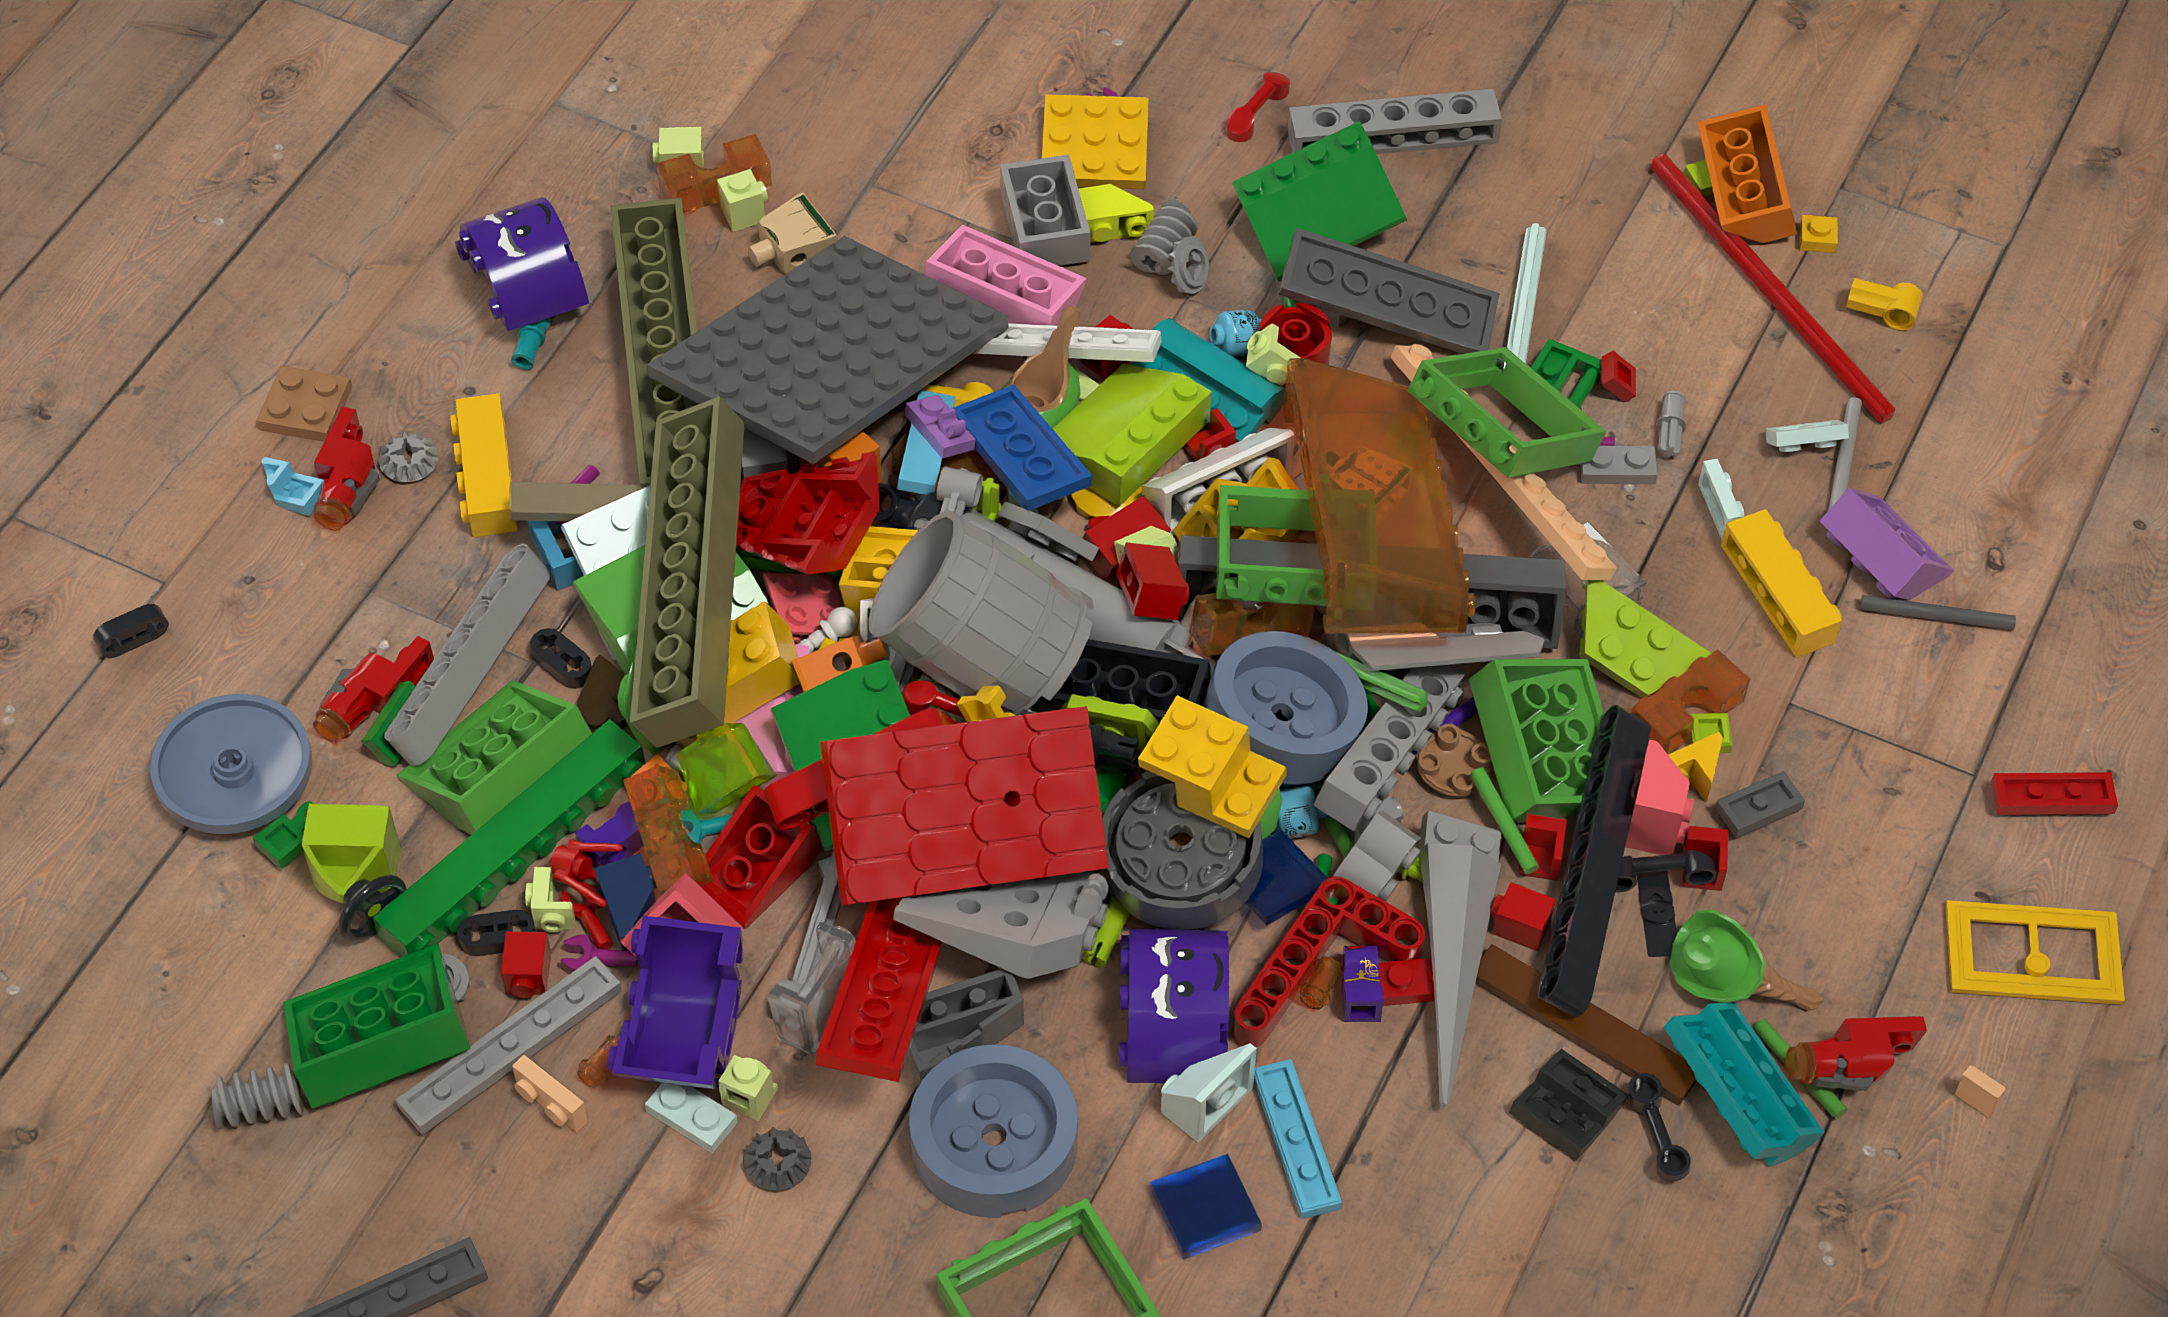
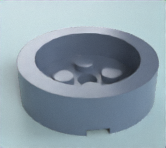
[1202,631,1368,784]
[909,1044,1078,1218]

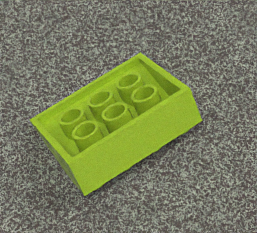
[1052,364,1212,506]

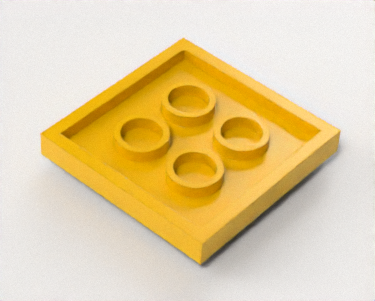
[1042,94,1149,189]

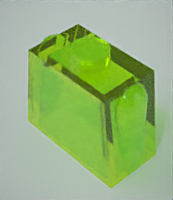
[676,722,777,814]

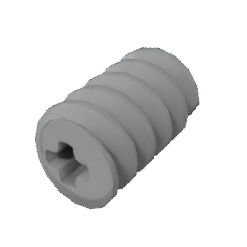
[1130,199,1199,275]
[212,1063,304,1129]

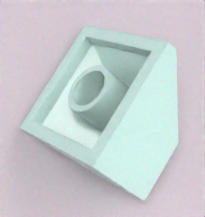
[1161,1043,1257,1143]

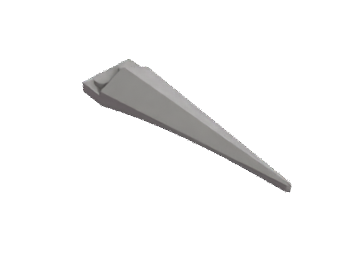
[1419,810,1501,1109]

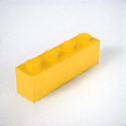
[450,393,518,537]
[1721,509,1842,658]

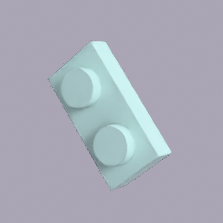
[1765,420,1849,452]
[1698,459,1744,540]
[645,1083,738,1154]

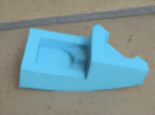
[262,457,324,516]

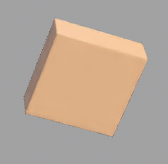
[1955,1065,2006,1119]

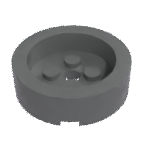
[1102,771,1263,930]

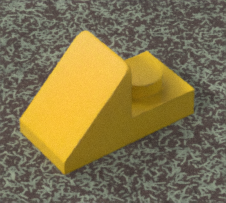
[1668,732,1723,802]

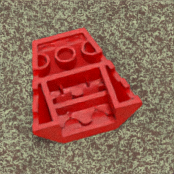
[736,451,879,575]

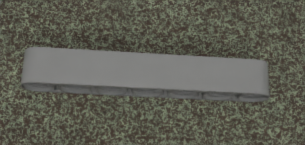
[385,544,551,766]

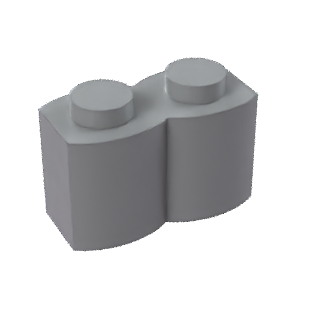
[1333,810,1421,902]

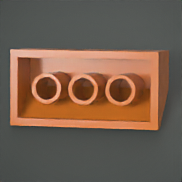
[1697,104,1797,243]

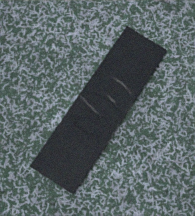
[1636,871,1677,957]

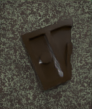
[576,654,628,733]

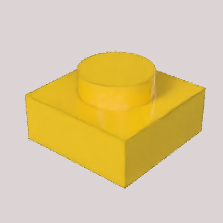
[1800,215,1838,253]

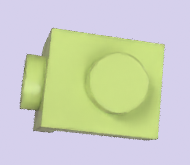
[1246,323,1304,386]
[525,867,576,932]

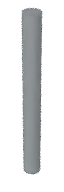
[1828,397,1862,511]

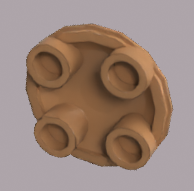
[1416,724,1493,796]

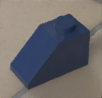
[594,853,660,951]

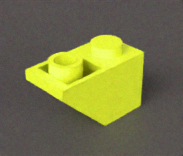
[1078,184,1154,243]

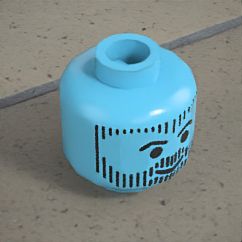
[1209,310,1262,358]
[1273,784,1327,839]

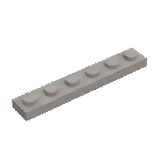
[395,956,622,1135]

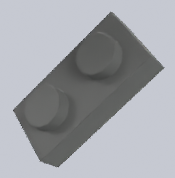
[1715,771,1805,838]

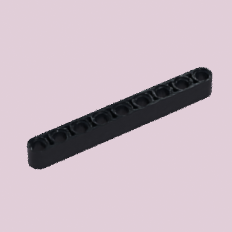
[1538,704,1651,1018]

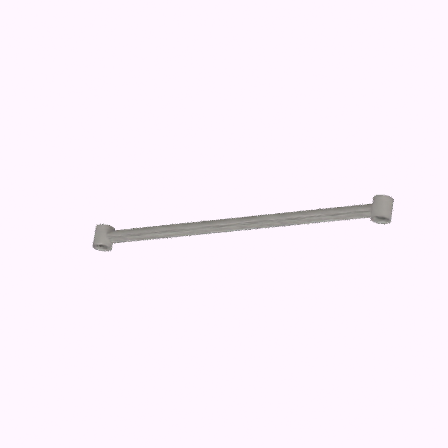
[773,467,983,1024]

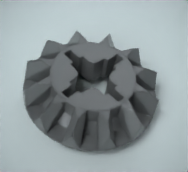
[744,1127,811,1191]

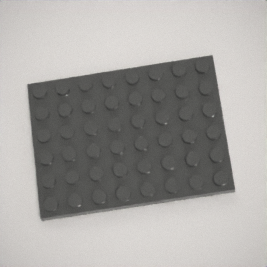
[647,236,1008,464]

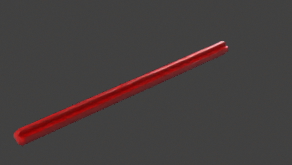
[1650,153,1895,423]

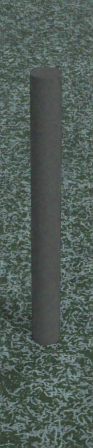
[1860,595,2016,630]

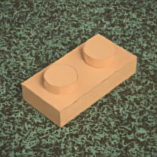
[512,1055,588,1133]

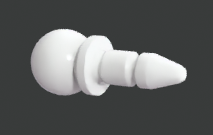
[798,607,858,653]

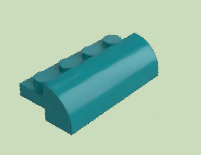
[1132,318,1290,443]
[1663,1002,1825,1166]

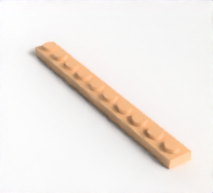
[1390,344,1617,580]

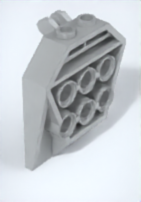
[893,871,1109,979]

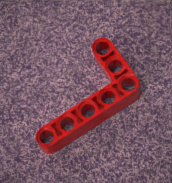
[764,708,957,830]
[1231,877,1425,1047]

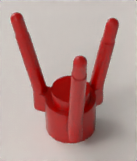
[550,839,623,907]

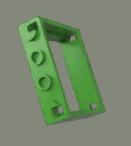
[1407,347,1607,478]
[1216,485,1377,609]
[936,1198,1161,1317]

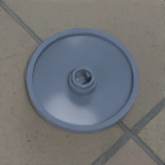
[150,694,312,834]

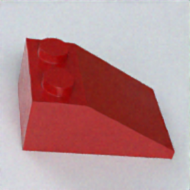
[690,784,823,928]

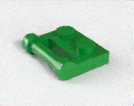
[1531,339,1602,410]

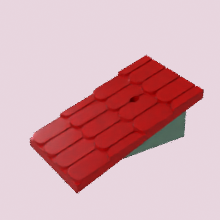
[820,706,1109,905]

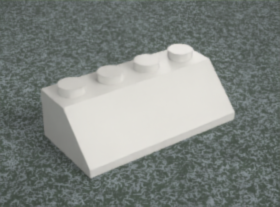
[1141,428,1295,535]

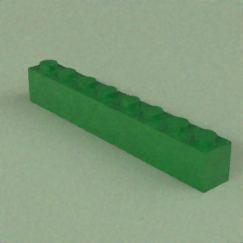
[373,719,645,957]

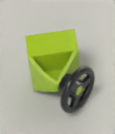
[302,804,406,941]

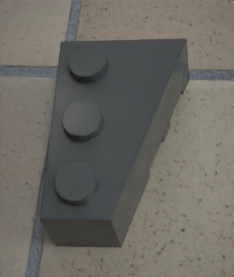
[906,969,1024,1088]

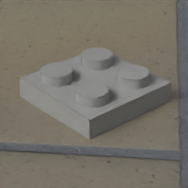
[998,502,1099,562]

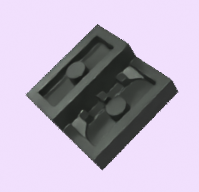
[1509,1049,1629,1160]

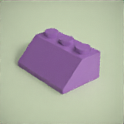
[1820,488,1955,600]

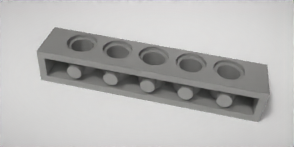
[1288,89,1502,154]
[1313,664,1466,831]

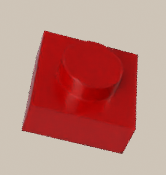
[1601,350,1636,402]

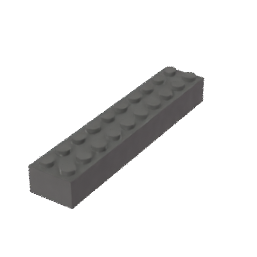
[1178,535,1566,649]

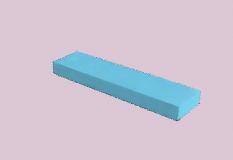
[897,390,956,495]
[1254,1059,1342,1219]

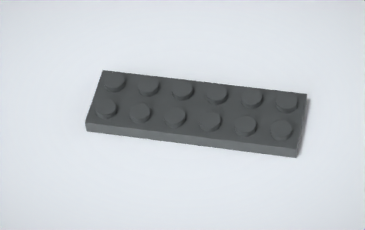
[1278,228,1500,354]

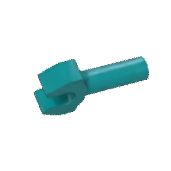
[670,810,733,852]

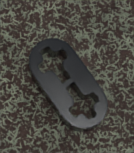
[93,604,169,658]
[530,628,591,689]
[457,910,536,956]

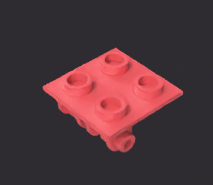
[763,572,842,645]

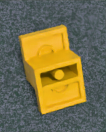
[1173,457,1299,543]
[838,526,918,642]
[1138,695,1287,838]

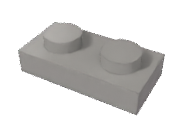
[1580,446,1657,484]

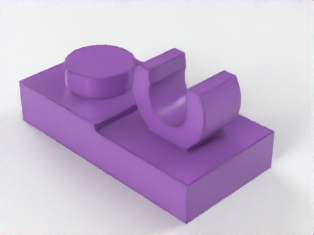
[904,395,976,458]

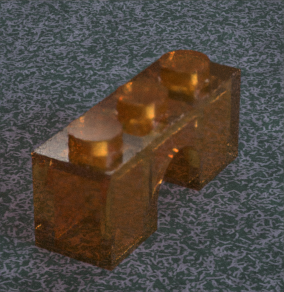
[656,134,772,213]
[1189,593,1316,656]
[1632,649,1750,754]
[623,765,713,893]

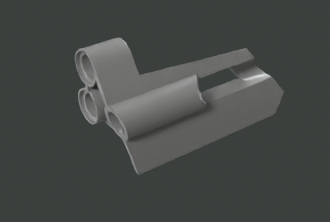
[1321,620,1545,671]

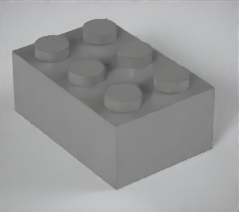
[1000,155,1090,266]

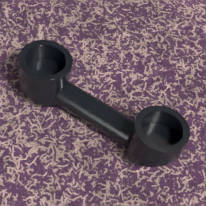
[1615,850,1717,893]
[1629,1073,1691,1181]

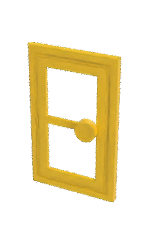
[1945,900,2125,1005]

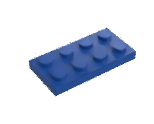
[950,385,1092,510]

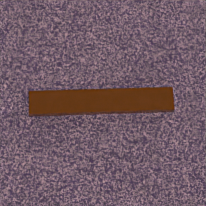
[1475,944,1697,1106]

